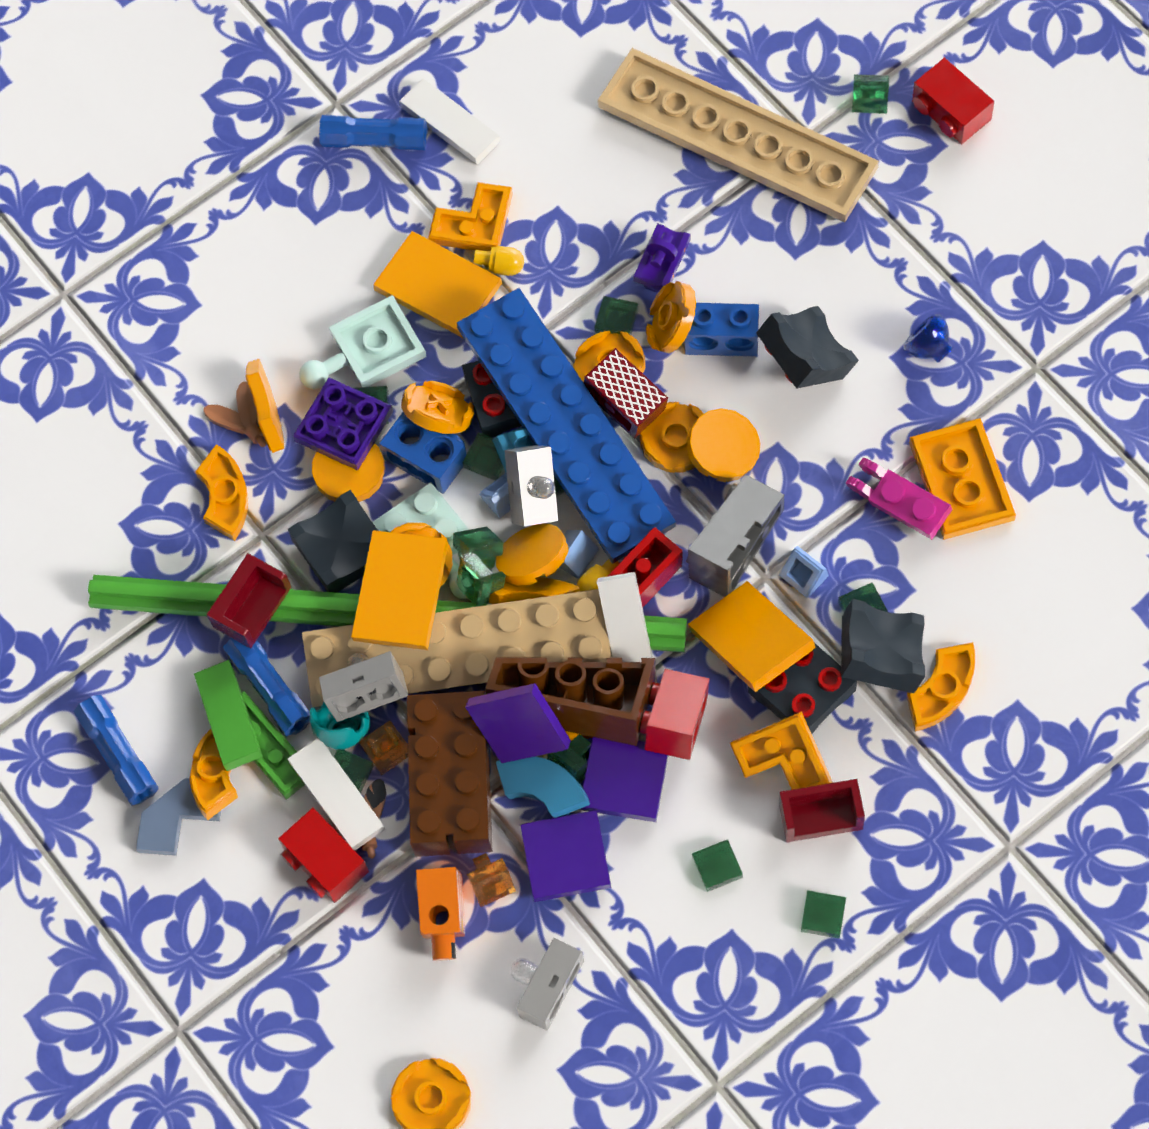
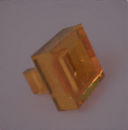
[359,720,408,776]
[467,853,516,907]

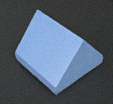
[479,473,511,519]
[559,530,599,579]
[779,546,829,598]

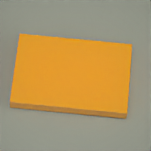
[373,231,502,339]
[909,418,1016,540]
[351,530,448,650]
[688,581,816,692]

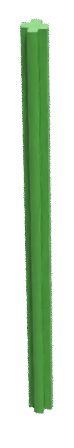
[88,575,687,653]

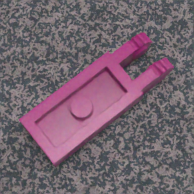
[846,457,953,540]

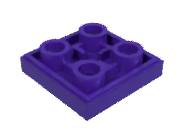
[293,377,393,470]
[465,683,571,763]
[580,737,669,823]
[520,810,611,902]

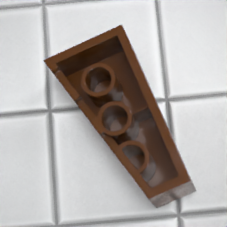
[485,657,655,746]

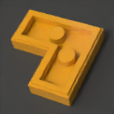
[428,182,513,252]
[730,712,833,790]

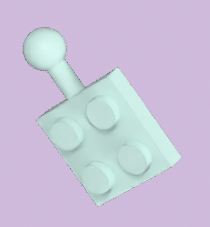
[299,295,427,389]
[373,482,479,599]

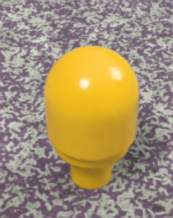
[474,246,524,276]
[576,559,620,592]

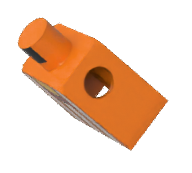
[416,867,465,961]

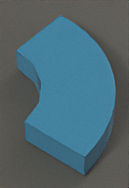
[496,756,590,818]

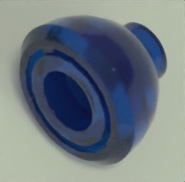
[904,314,953,363]

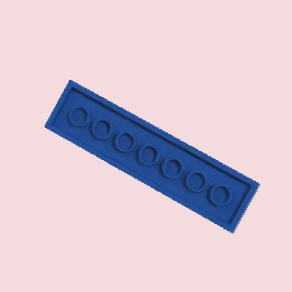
[457,288,676,564]

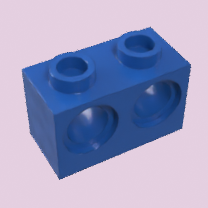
[685,303,759,357]
[379,412,468,494]

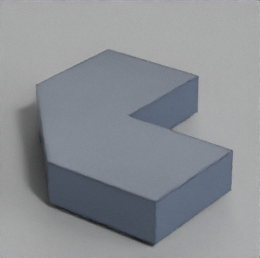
[136,778,221,856]

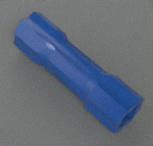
[319,115,427,150]
[223,637,310,737]
[73,694,159,806]

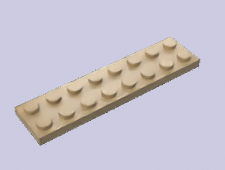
[598,48,879,222]
[302,589,612,707]

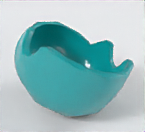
[309,701,370,750]

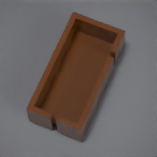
[407,691,493,857]

